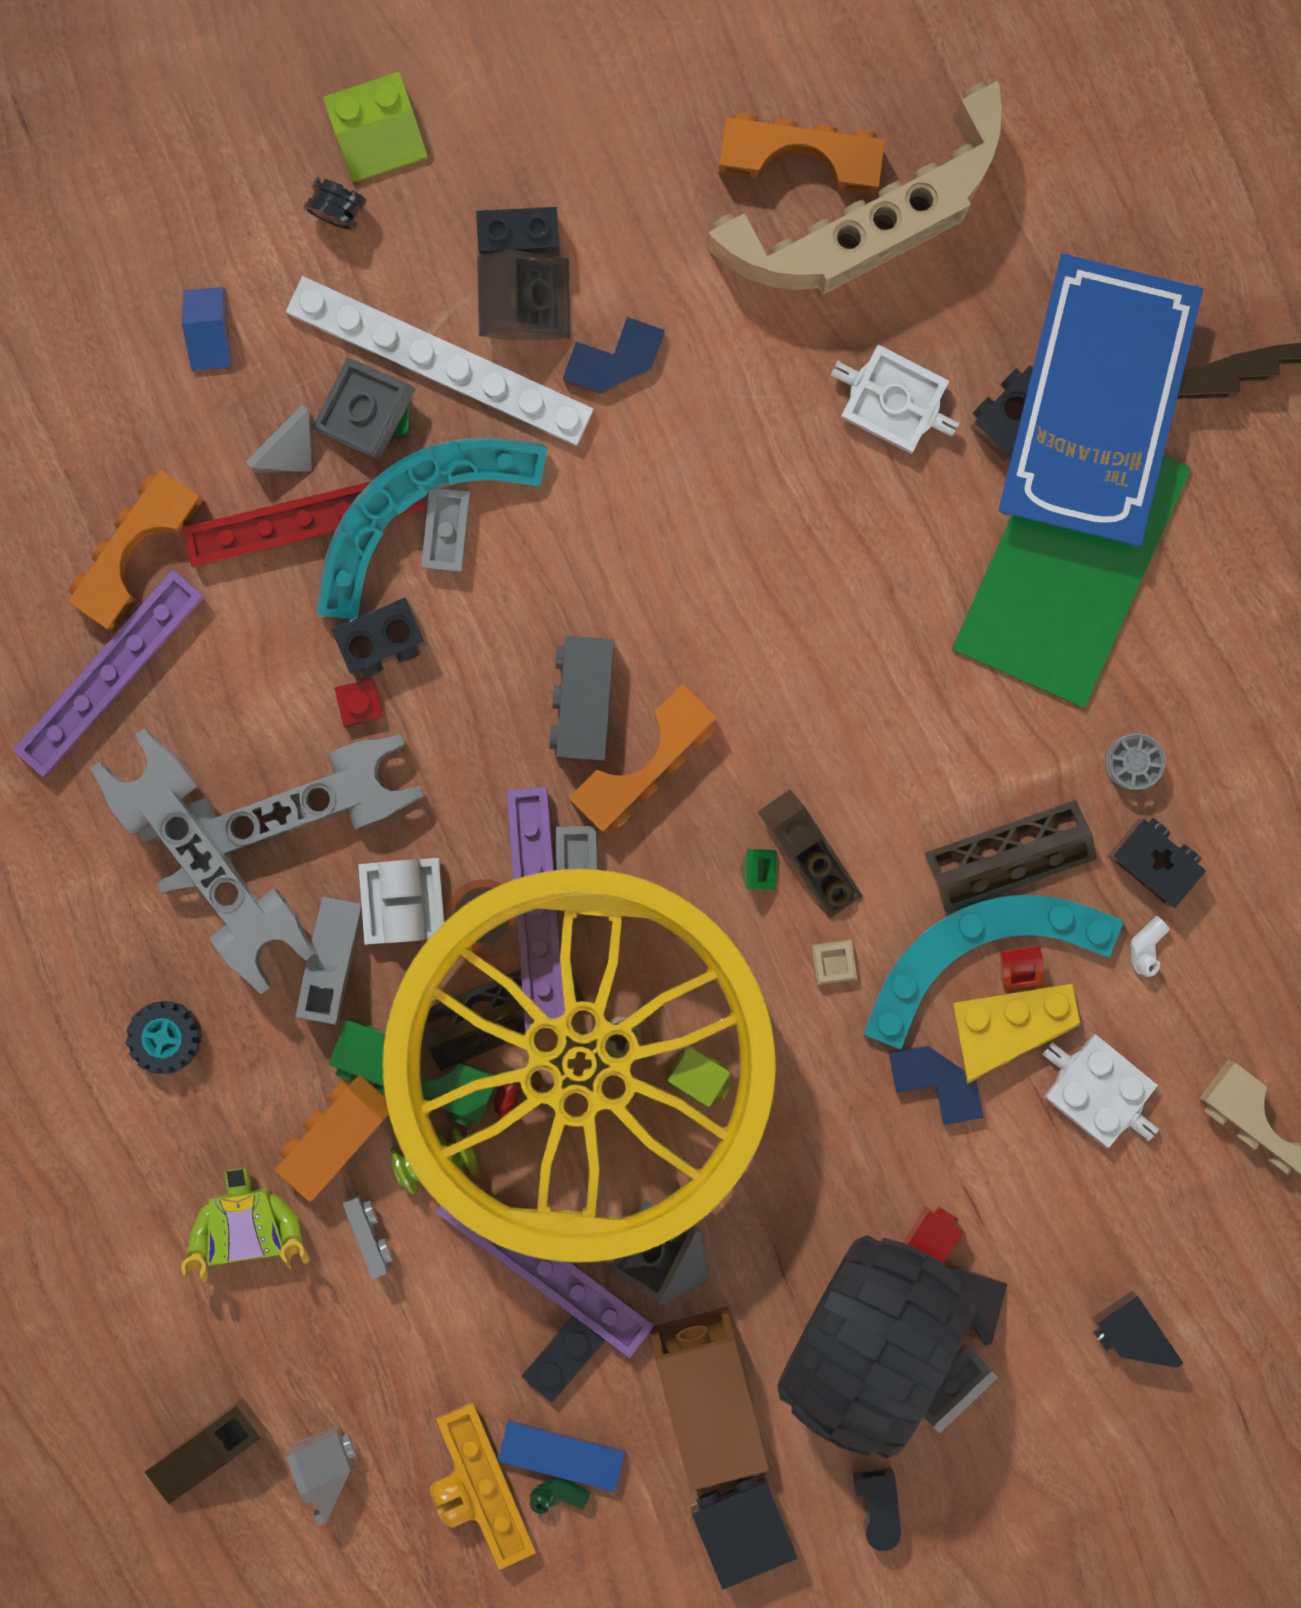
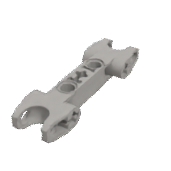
[90,728,316,994]
[138,734,425,893]

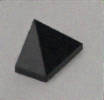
[948,1264,1007,1346]

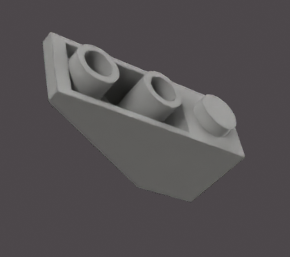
[296,897,362,1025]

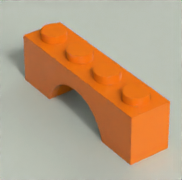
[718,113,885,196]
[67,469,205,632]
[568,683,717,833]

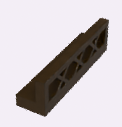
[924,800,1097,912]
[423,969,585,1071]

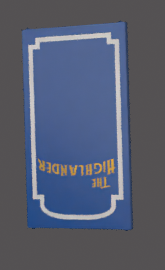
[998,253,1204,547]

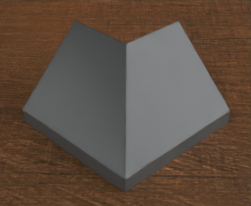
[608,1200,708,1305]

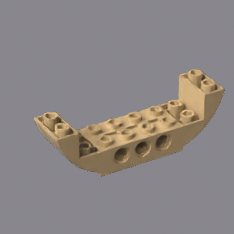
[707,81,1002,295]

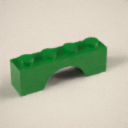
[328,1018,495,1127]

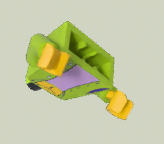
[181,1167,309,1282]

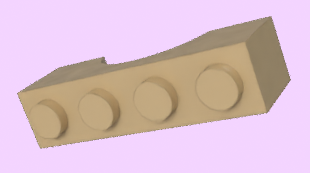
[1199,1060,1301,1185]

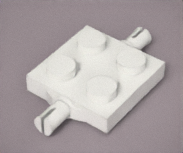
[830,345,960,454]
[1042,1034,1159,1148]

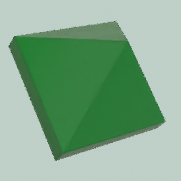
[740,849,777,890]

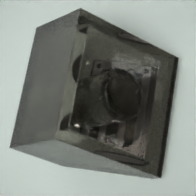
[477,249,570,340]

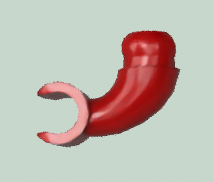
[494,1070,543,1120]

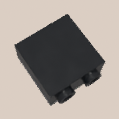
[691,1475,798,1590]

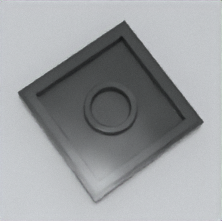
[311,357,416,461]

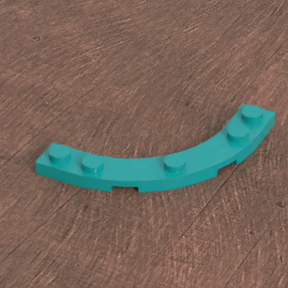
[315,437,548,620]
[863,895,1124,1049]

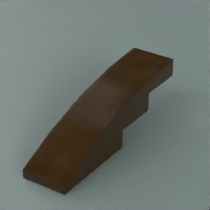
[1177,343,1301,400]

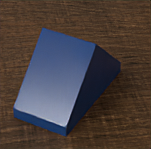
[182,287,232,371]

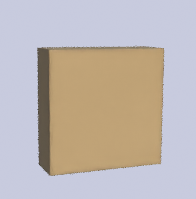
[811,939,857,985]

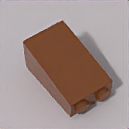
[650,1307,769,1491]

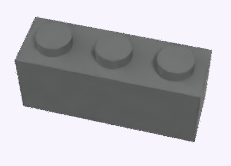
[549,636,614,762]

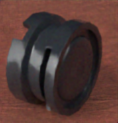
[303,177,367,231]

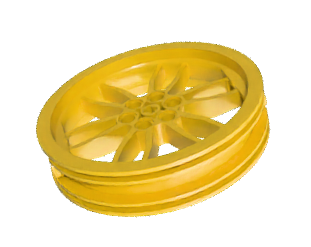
[383,869,775,1262]

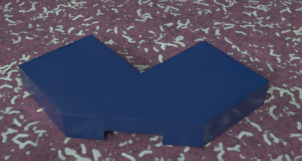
[563,317,665,394]
[888,1045,983,1125]

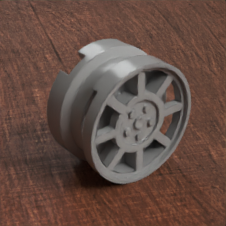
[1104,733,1166,791]

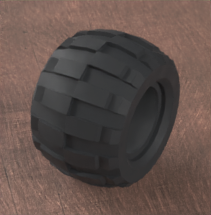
[777,1235,976,1458]

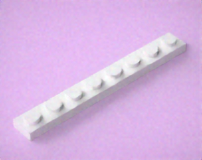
[286,276,594,447]

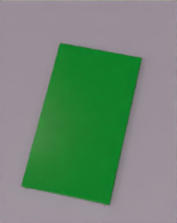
[952,456,1191,708]

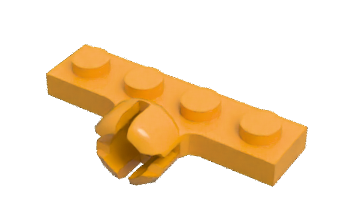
[430,1402,536,1570]

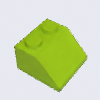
[323,71,428,183]

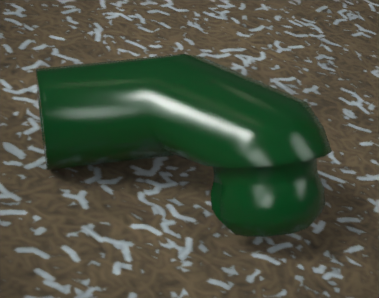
[529,1477,591,1514]

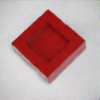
[334,678,384,727]
[1000,946,1044,991]

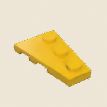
[952,984,1080,1084]

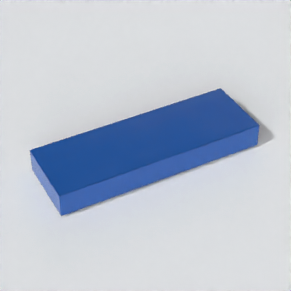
[498,1420,625,1492]

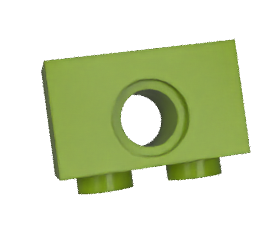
[666,1044,733,1107]

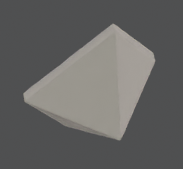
[246,405,312,473]

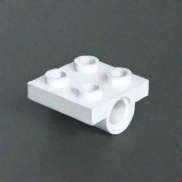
[358,858,445,945]

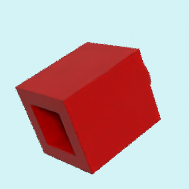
[903,1206,963,1263]

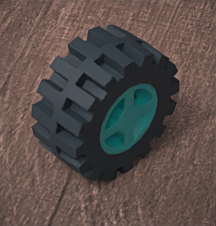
[126,1001,202,1074]

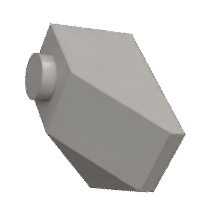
[286,1426,357,1526]

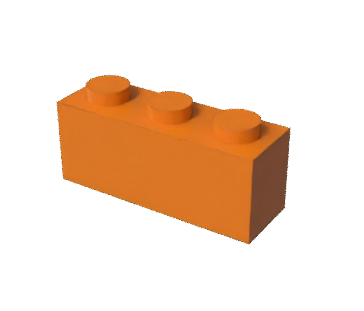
[274,1075,389,1202]

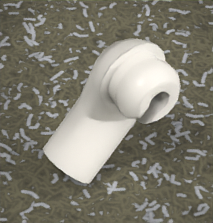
[1130,916,1170,977]

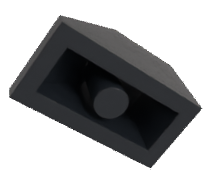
[1092,1291,1184,1368]

